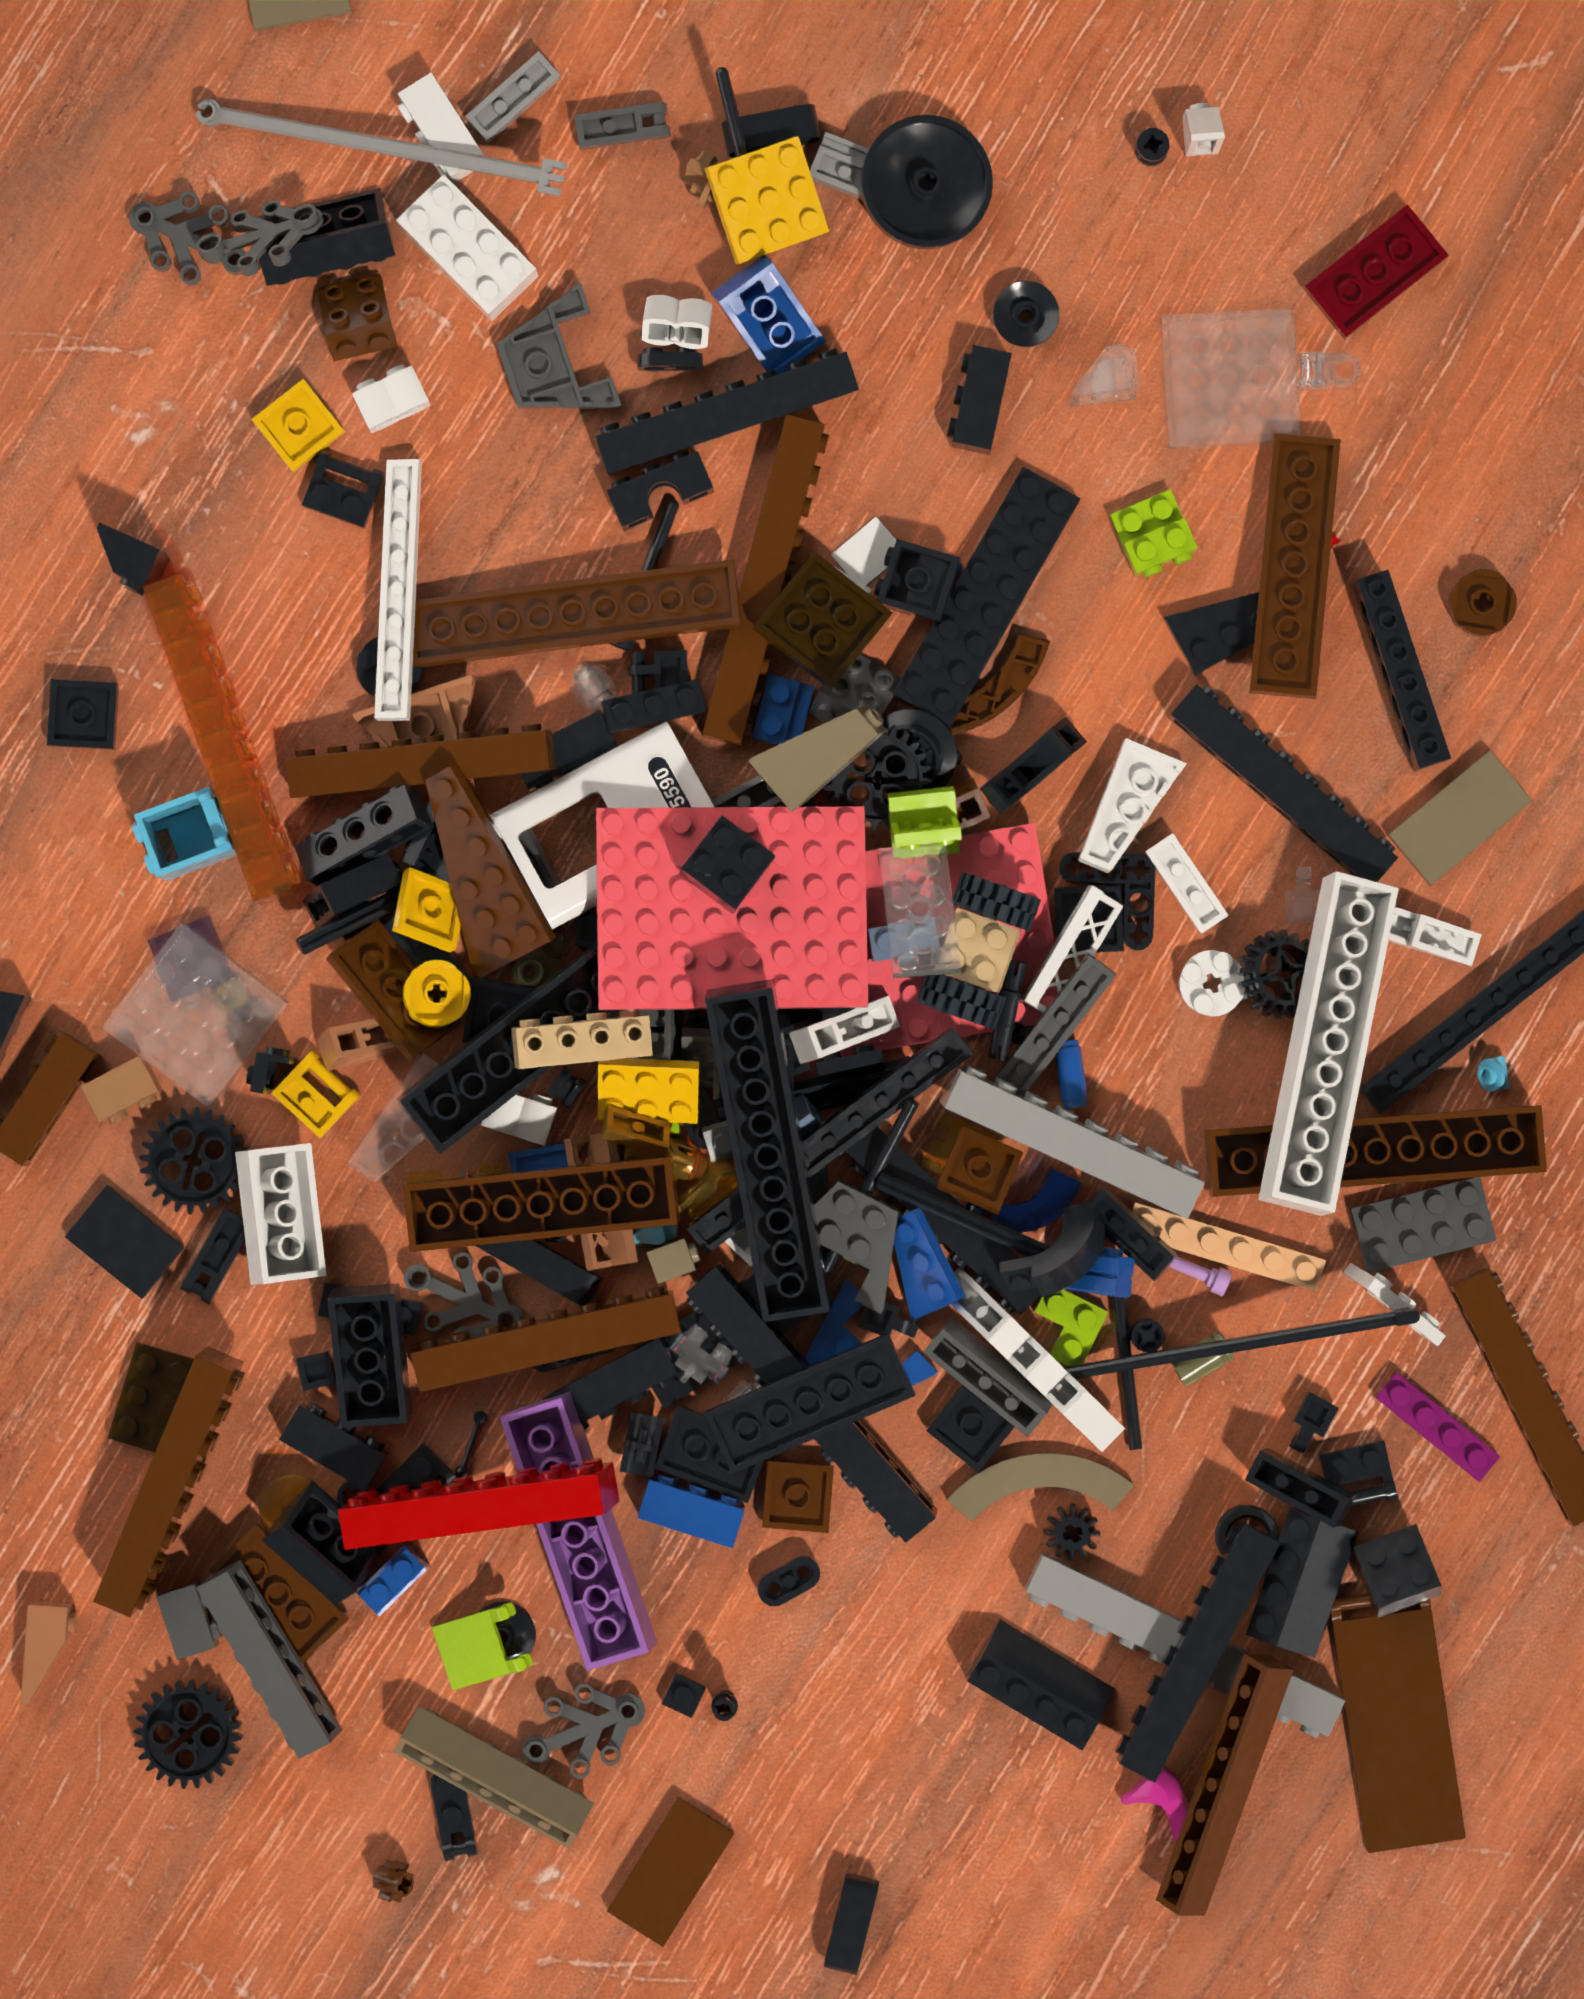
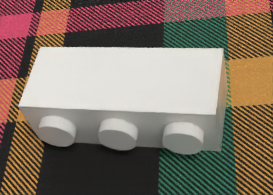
[397,73,484,184]

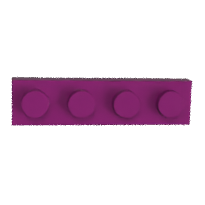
[1375,1372,1500,1482]

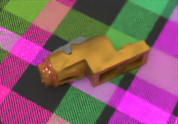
[602,1105,708,1180]

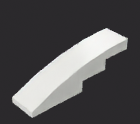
[1388,907,1482,966]

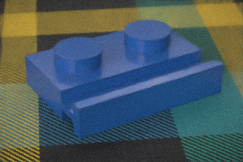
[752,674,815,745]

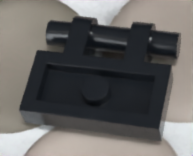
[628,650,688,694]

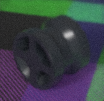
[1135,128,1170,166]
[547,1067,587,1108]
[1130,1318,1165,1353]

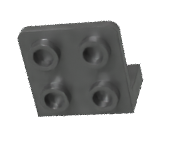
[808,654,901,723]

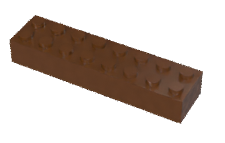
[403,1155,680,1252]
[93,1346,245,1617]

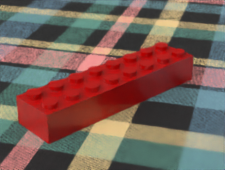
[338,1458,620,1550]

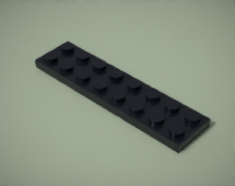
[893,467,1081,728]

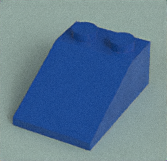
[710,255,826,375]

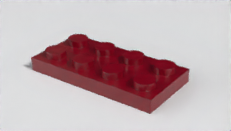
[1303,204,1449,340]

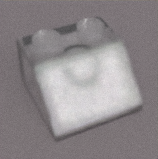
[1069,344,1140,407]

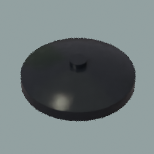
[860,115,993,249]

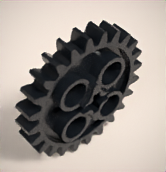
[824,724,932,831]
[139,1107,247,1215]
[133,1678,243,1789]

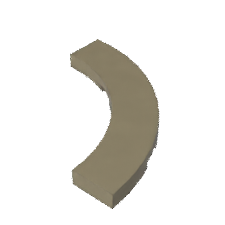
[947,1453,1134,1521]

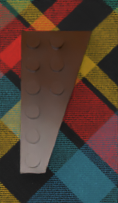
[425,763,556,977]

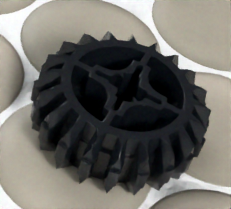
[1236,929,1310,1020]

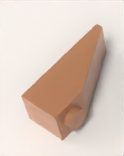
[317,1019,400,1071]
[20,1601,78,1706]

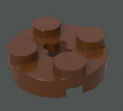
[1449,569,1517,637]

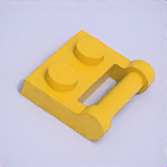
[271,1050,361,1139]

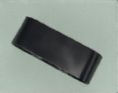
[721,104,821,158]
[824,1873,879,1975]

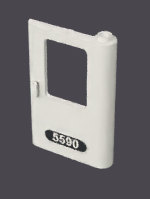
[490,721,714,929]

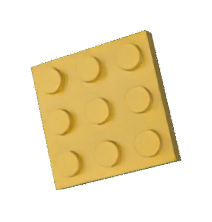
[704,136,829,264]

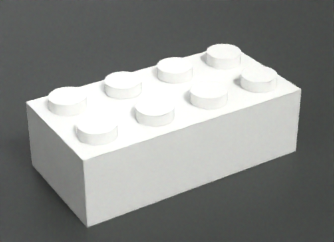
[396,174,538,322]
[235,1143,327,1285]

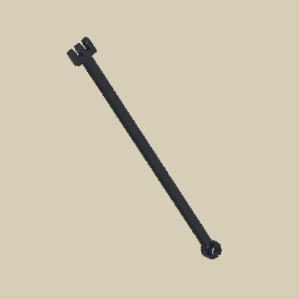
[1063,1306,1420,1379]

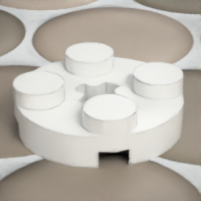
[1178,950,1245,1017]

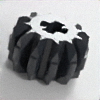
[1043,1503,1100,1561]

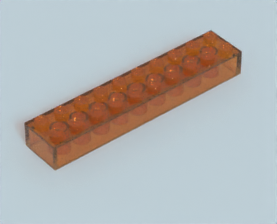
[143,573,302,905]

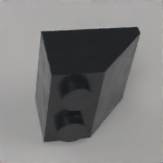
[96,522,170,596]

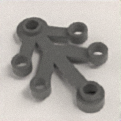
[129,191,246,286]
[196,200,323,276]
[404,1252,524,1336]
[523,1682,645,1779]

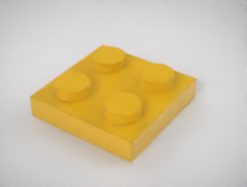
[251,379,345,473]
[392,867,461,953]

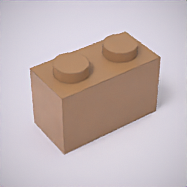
[81,1055,163,1124]

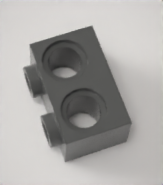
[638,1010,682,1060]

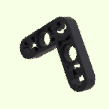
[1058,852,1155,951]

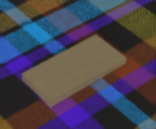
[1387,750,1533,886]

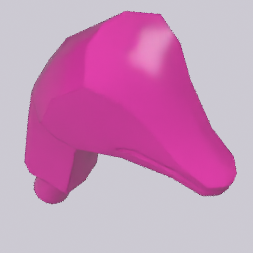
[1120,1765,1189,1841]

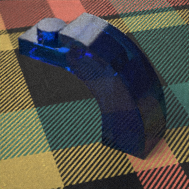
[962,1168,1082,1233]

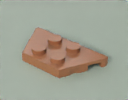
[352,675,475,748]

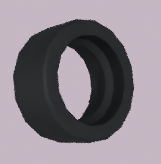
[1215,1505,1280,1556]

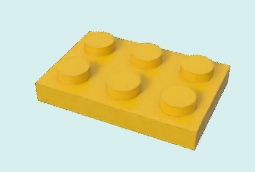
[598,1058,699,1124]

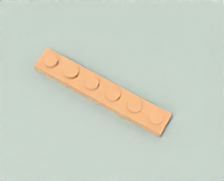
[1132,1202,1326,1292]

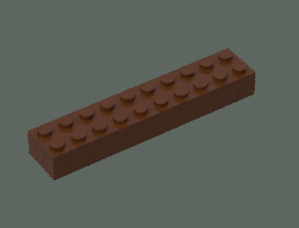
[1204,1105,1547,1197]

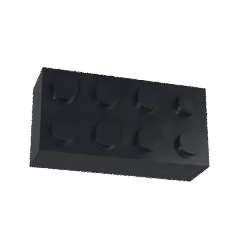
[327,1283,412,1428]

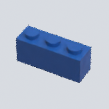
[637,1474,745,1548]

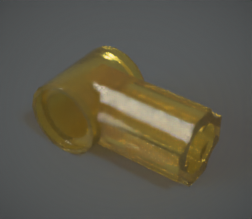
[678,1158,739,1220]

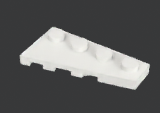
[1078,738,1187,873]

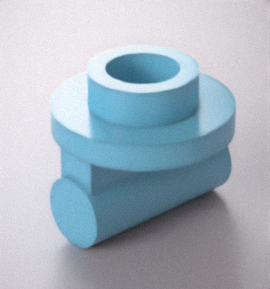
[1477,1056,1510,1091]

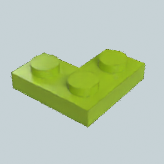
[1034,1290,1108,1366]

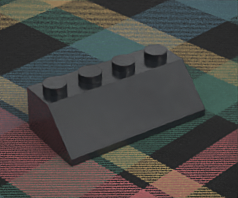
[257,188,395,286]
[1246,1508,1359,1658]
[966,1619,1114,1751]

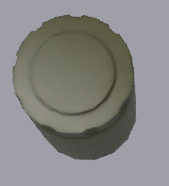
[1171,1331,1234,1387]

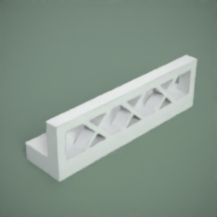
[1022,885,1123,1013]

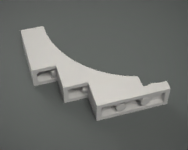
[951,1267,1125,1452]

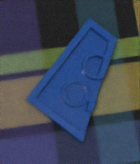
[894,1207,965,1322]

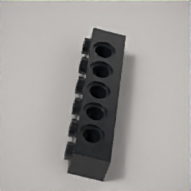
[1352,569,1451,772]

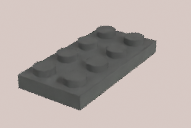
[1350,1177,1496,1273]

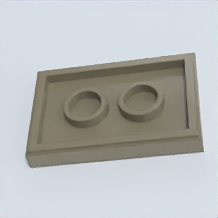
[249,0,352,32]

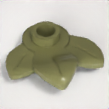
[513,932,564,987]

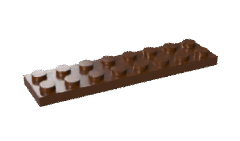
[1249,434,1341,699]

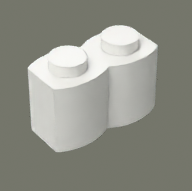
[642,295,712,349]
[352,364,431,433]
[481,1092,557,1146]

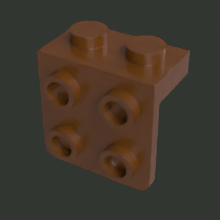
[317,274,398,361]

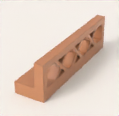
[564,1133,638,1271]

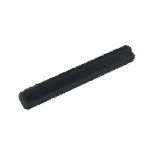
[296,886,401,954]

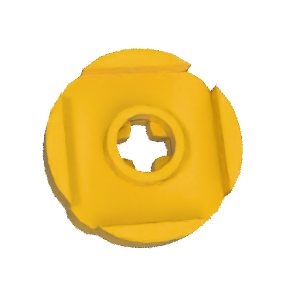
[403,960,471,1028]

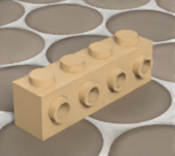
[511,1010,653,1069]

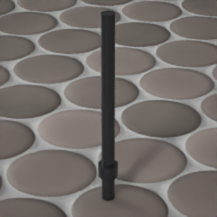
[823,1098,919,1273]
[1112,1296,1142,1450]

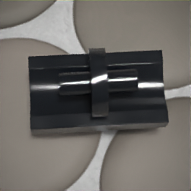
[620,1412,664,1478]

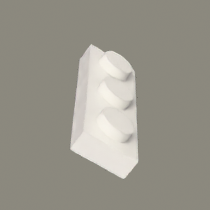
[1144,833,1229,934]

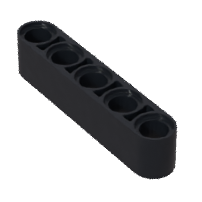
[475,1239,603,1305]

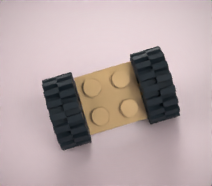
[916,872,1041,1029]

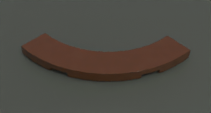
[895,632,1050,736]

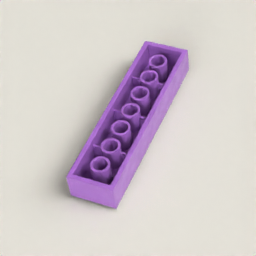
[500,1392,658,1671]

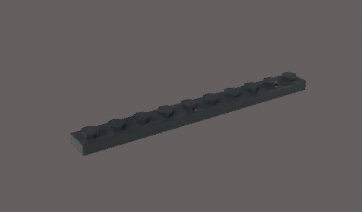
[1359,909,1584,1114]
[686,1026,973,1255]

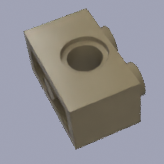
[646,1237,701,1284]

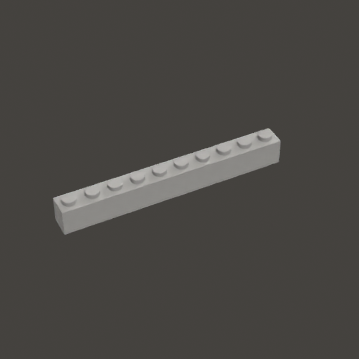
[1024,1552,1345,1738]

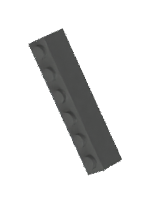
[196,1560,342,1759]

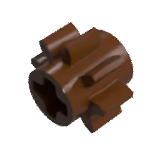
[372,1860,414,1903]

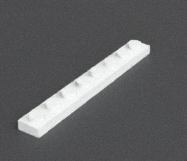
[374,459,422,721]

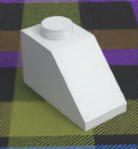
[1182,103,1225,156]

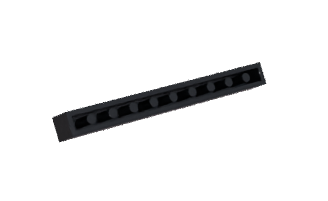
[686,1261,937,1543]

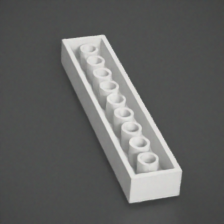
[1258,871,1399,1216]

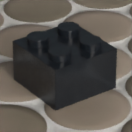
[679,815,776,914]
[1353,1524,1442,1618]

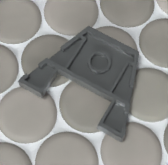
[497,283,622,409]
[814,1179,899,1314]

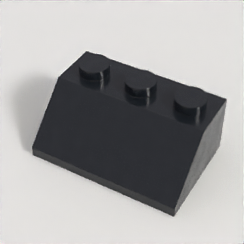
[262,1481,386,1605]

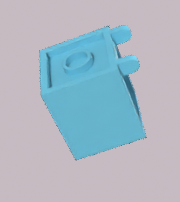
[132,787,241,881]

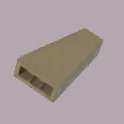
[749,705,887,812]

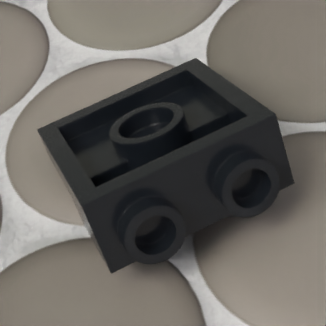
[874,539,961,623]

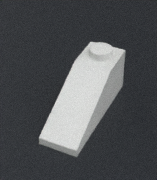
[789,996,900,1064]

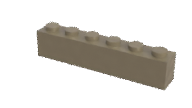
[393,1706,594,1849]

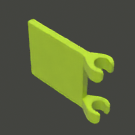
[431,1602,533,1691]

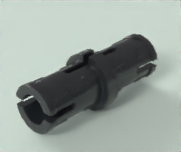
[711,1690,738,1721]

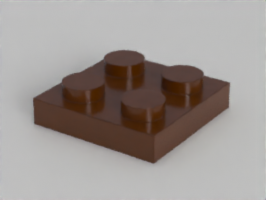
[936,1126,1023,1214]
[762,1460,834,1533]

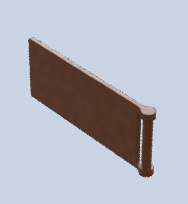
[1330,1593,1466,1853]

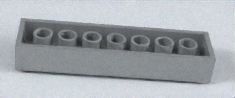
[940,1063,1205,1219]

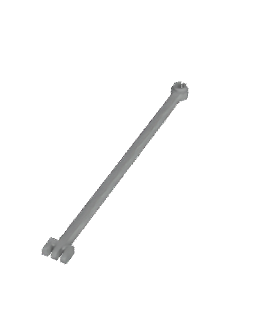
[196,99,567,197]

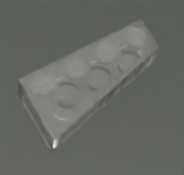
[347,1053,440,1182]

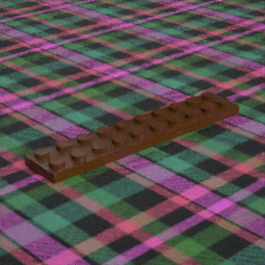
[413,559,742,668]

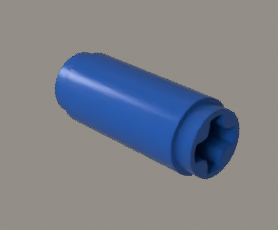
[1055,1040,1088,1109]

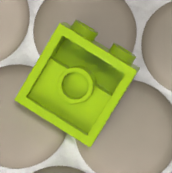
[1109,489,1198,578]

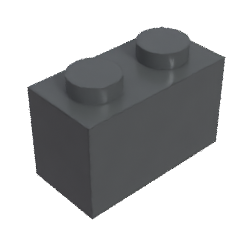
[156,1581,222,1660]

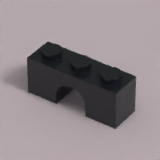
[606,450,714,531]

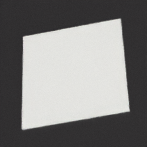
[831,517,896,586]

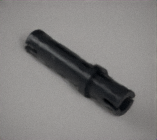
[987,959,1028,1061]

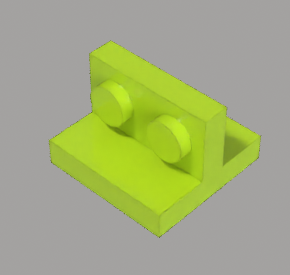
[887,786,962,861]

